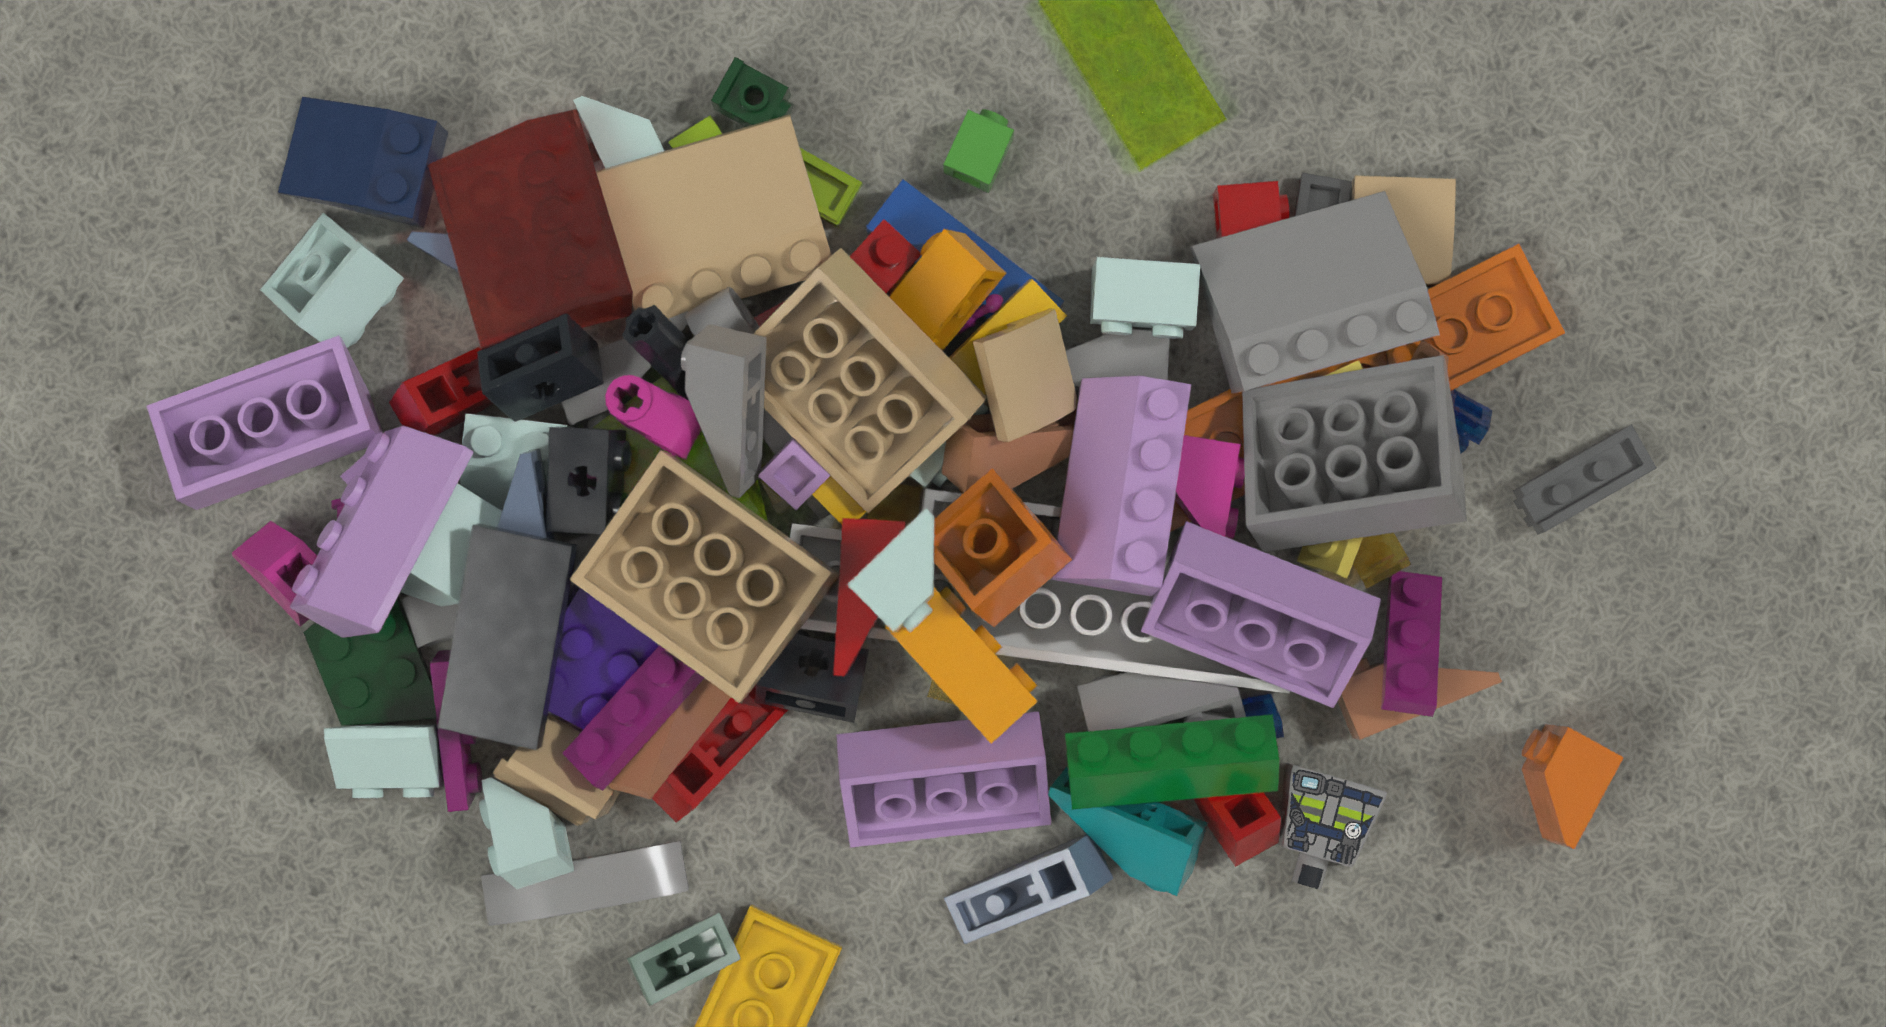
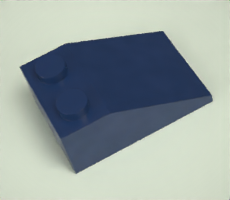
[278,97,448,228]

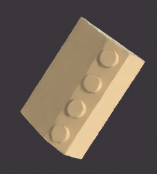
[594,114,832,319]
[754,248,987,513]
[570,451,839,703]

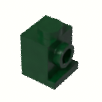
[711,57,794,127]

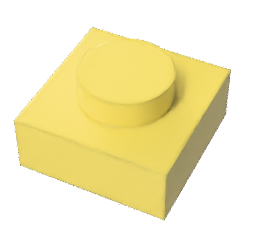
[1297,537,1363,579]

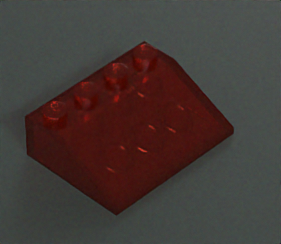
[428,109,633,350]

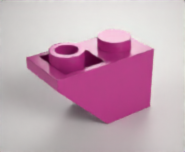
[1175,435,1245,539]
[232,521,317,627]

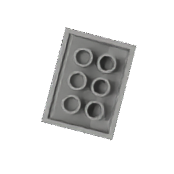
[1190,191,1440,393]
[1242,355,1467,552]

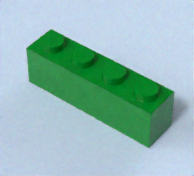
[1065,714,1280,810]

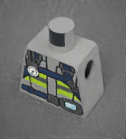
[1278,763,1387,890]

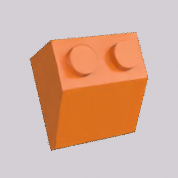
[934,468,1072,627]
[1521,724,1624,849]

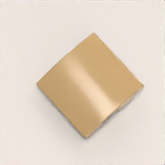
[1352,175,1456,286]
[973,309,1078,442]

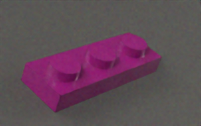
[1381,570,1442,717]
[562,645,704,791]
[430,650,482,812]

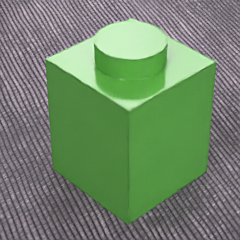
[943,109,1014,193]

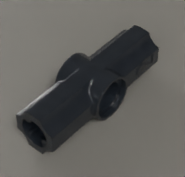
[622,305,691,401]

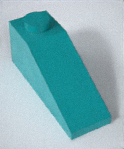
[1048,767,1208,896]

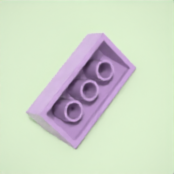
[147,335,383,510]
[1051,376,1191,597]
[289,426,474,638]
[1141,521,1381,708]
[836,712,1051,848]

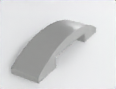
[481,840,689,926]

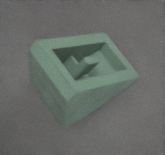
[627,913,741,1006]

